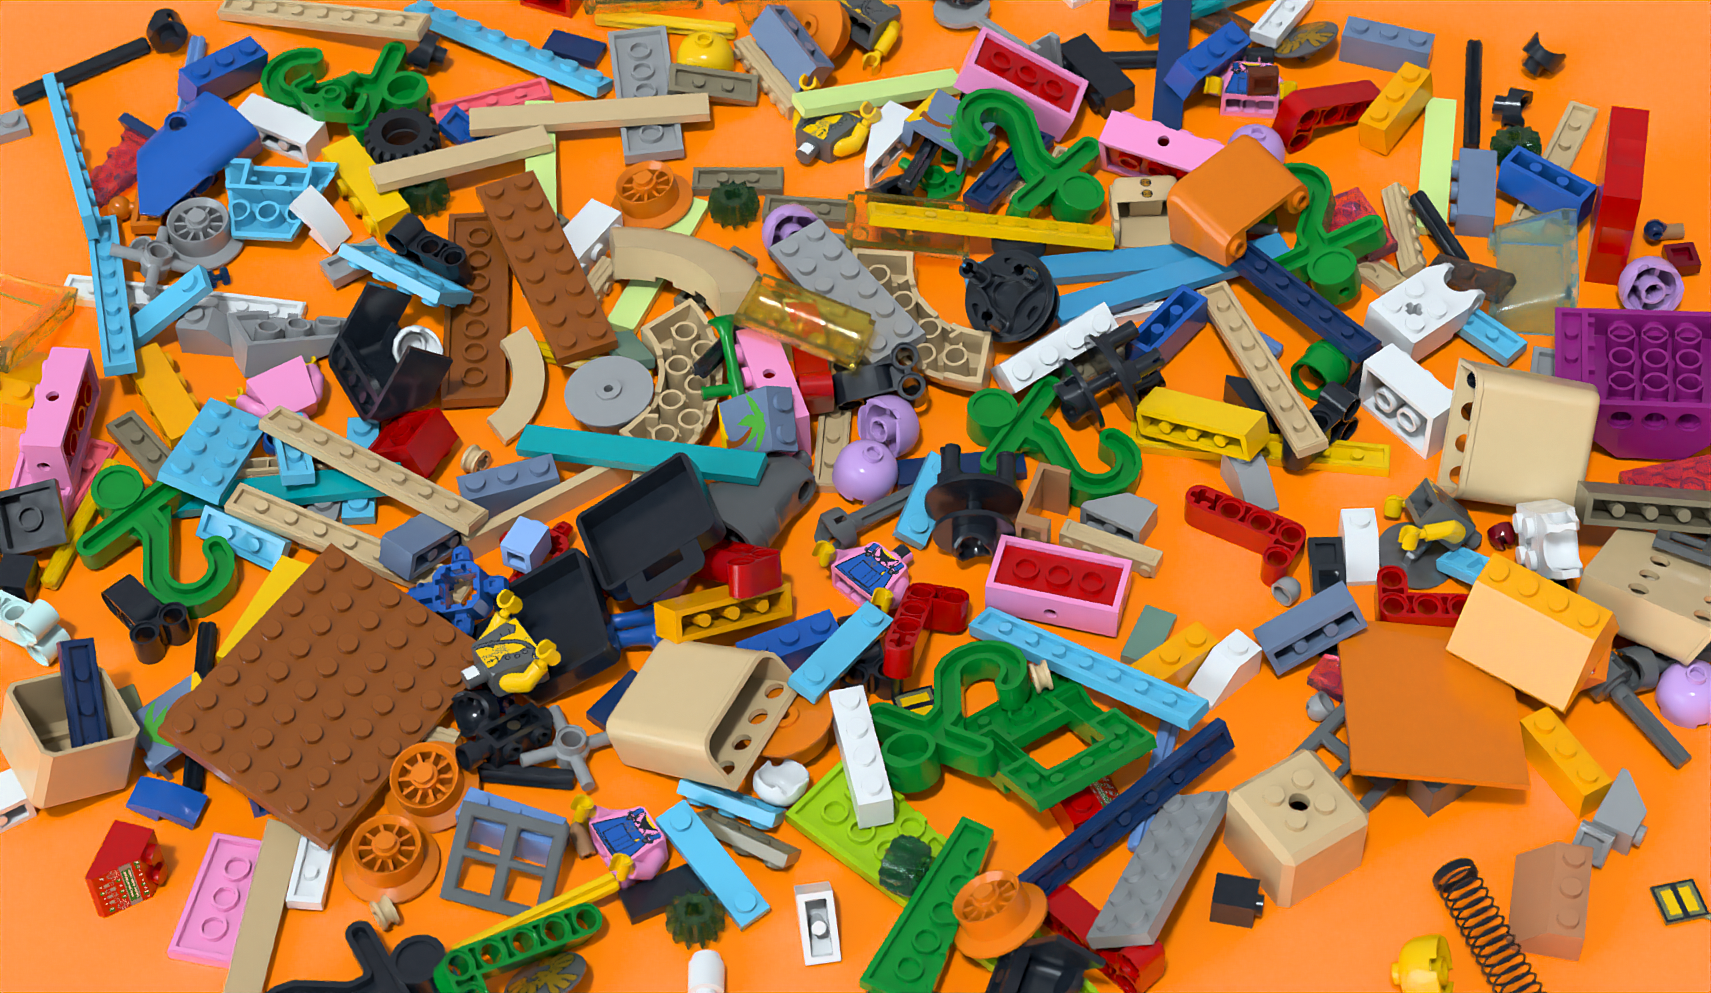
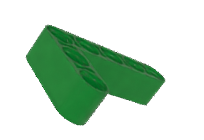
[433,903,603,993]

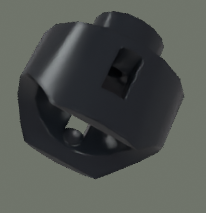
[146,8,188,53]
[406,31,448,73]
[1521,32,1567,77]
[1492,87,1534,131]
[451,689,500,738]

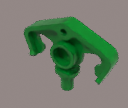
[291,70,370,124]
[898,148,968,209]

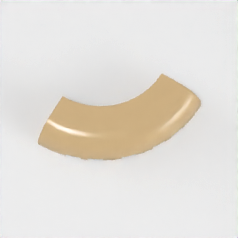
[609,227,783,324]
[852,248,995,392]
[619,298,723,472]

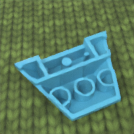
[224,158,340,242]

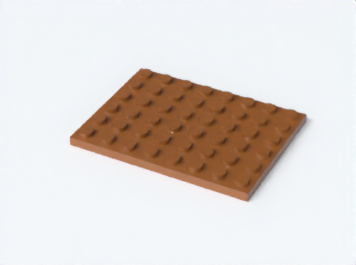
[157,543,476,851]

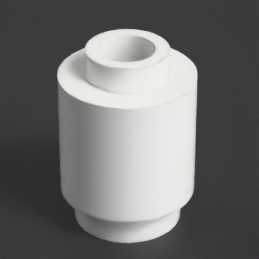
[688,950,725,993]

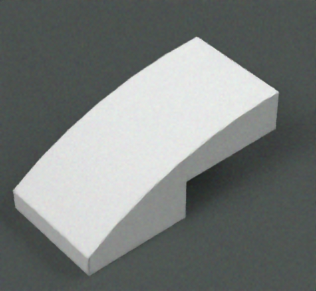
[289,185,352,254]

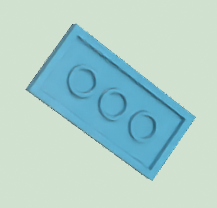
[337,243,474,308]
[157,397,265,505]

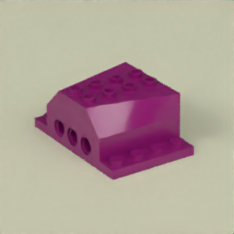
[1554,307,1711,460]

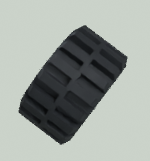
[364,107,442,164]

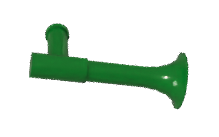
[701,314,745,401]

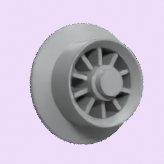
[166,197,245,271]
[564,356,654,435]

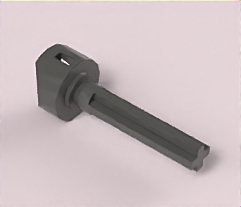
[814,484,914,550]
[1615,641,1711,693]
[1586,651,1692,770]

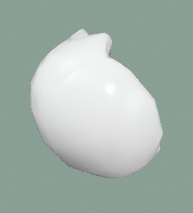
[392,325,444,363]
[753,759,809,807]

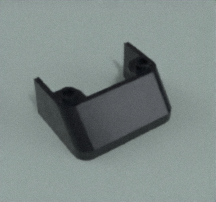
[328,281,453,424]
[985,934,1107,993]

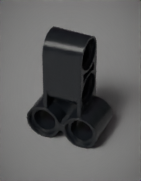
[385,213,473,286]
[832,342,929,410]
[1281,381,1361,471]
[101,574,194,665]
[837,614,904,702]

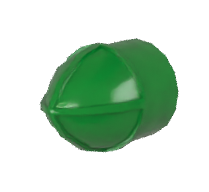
[1290,339,1352,401]

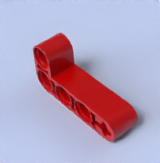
[1272,80,1381,153]
[785,297,834,415]
[1184,485,1307,588]
[692,539,783,599]
[1374,565,1469,628]
[883,582,969,679]
[1043,884,1165,993]

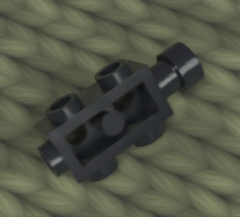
[455,702,553,772]

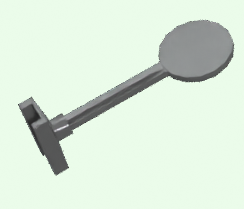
[933,0,1063,68]

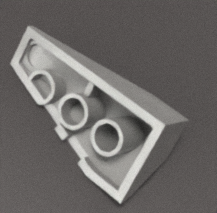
[227,310,347,378]

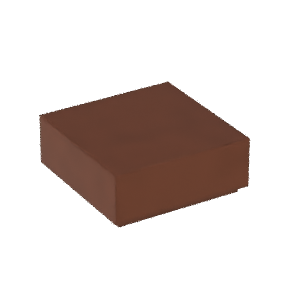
[1246,65,1279,96]

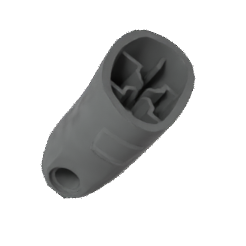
[707,450,816,548]

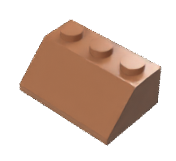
[1506,841,1594,962]

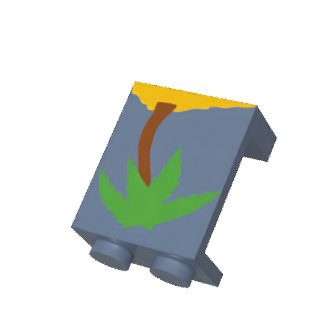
[901,88,997,175]
[718,385,798,454]
[132,671,203,781]

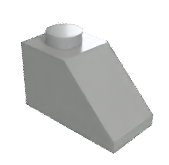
[175,305,234,357]
[1220,451,1279,512]
[1080,492,1158,545]
[1592,768,1648,856]

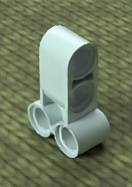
[0,590,71,666]

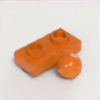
[107,183,166,234]

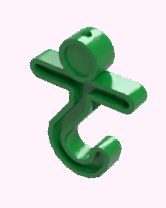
[260,41,432,148]
[950,88,1105,224]
[1259,163,1387,305]
[966,375,1142,507]
[76,465,239,620]
[869,640,1031,793]

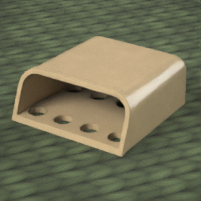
[1436,358,1600,507]
[1577,527,1711,666]
[606,639,798,791]

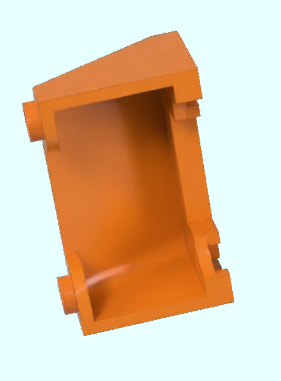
[1167,134,1309,267]

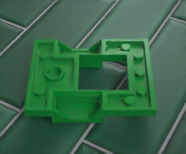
[966,671,1157,812]

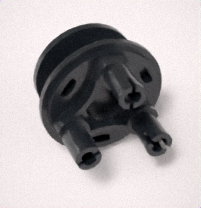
[959,249,1060,343]
[1052,320,1166,431]
[924,443,1024,562]

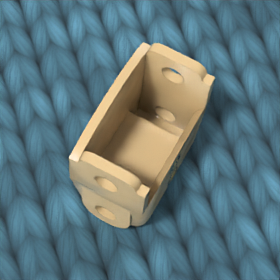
[1108,175,1178,249]

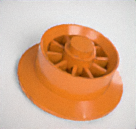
[785,0,851,60]
[610,160,693,230]
[743,688,833,765]
[383,741,480,833]
[340,814,440,905]
[953,869,1048,959]

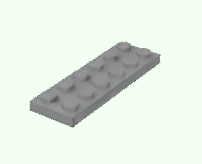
[608,25,684,164]
[768,219,926,365]
[1086,790,1229,949]

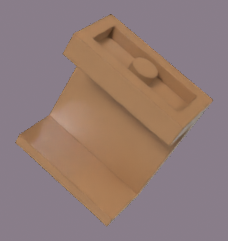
[1015,462,1071,544]

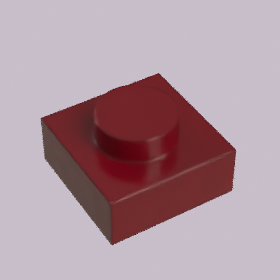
[1108,0,1139,30]
[1661,242,1702,275]

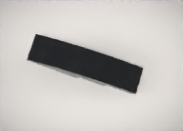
[1307,537,1347,658]

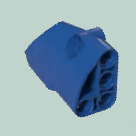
[137,91,263,218]

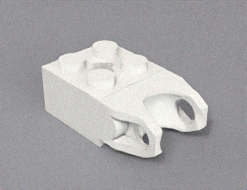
[1363,263,1485,362]
[1512,499,1583,581]

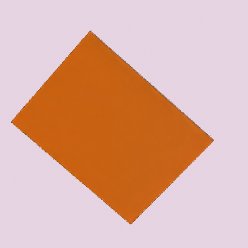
[1337,620,1531,790]

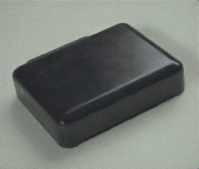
[576,452,726,605]
[472,548,621,706]

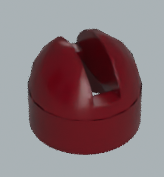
[1487,522,1516,550]

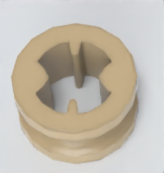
[460,444,491,473]
[1028,659,1054,694]
[369,894,400,931]

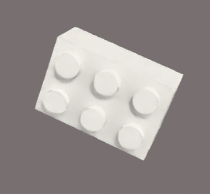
[1359,343,1453,460]

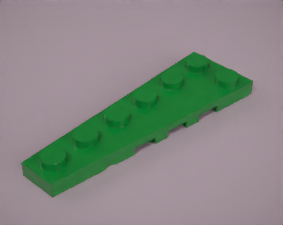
[859,816,994,993]

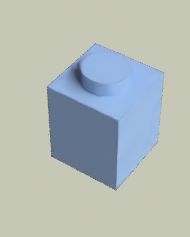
[500,516,552,574]

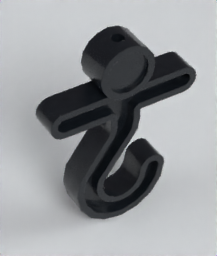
[266,920,454,993]

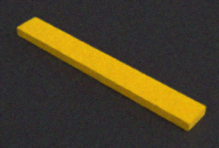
[866,202,1115,250]
[1129,420,1391,477]

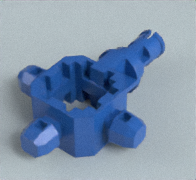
[406,546,509,637]

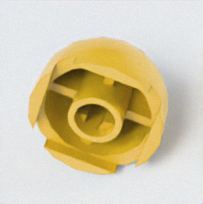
[676,31,735,72]
[1392,934,1454,993]

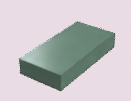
[608,330,655,370]
[1120,604,1177,665]

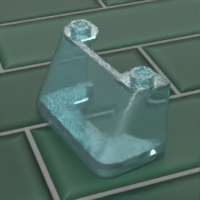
[1487,208,1579,336]

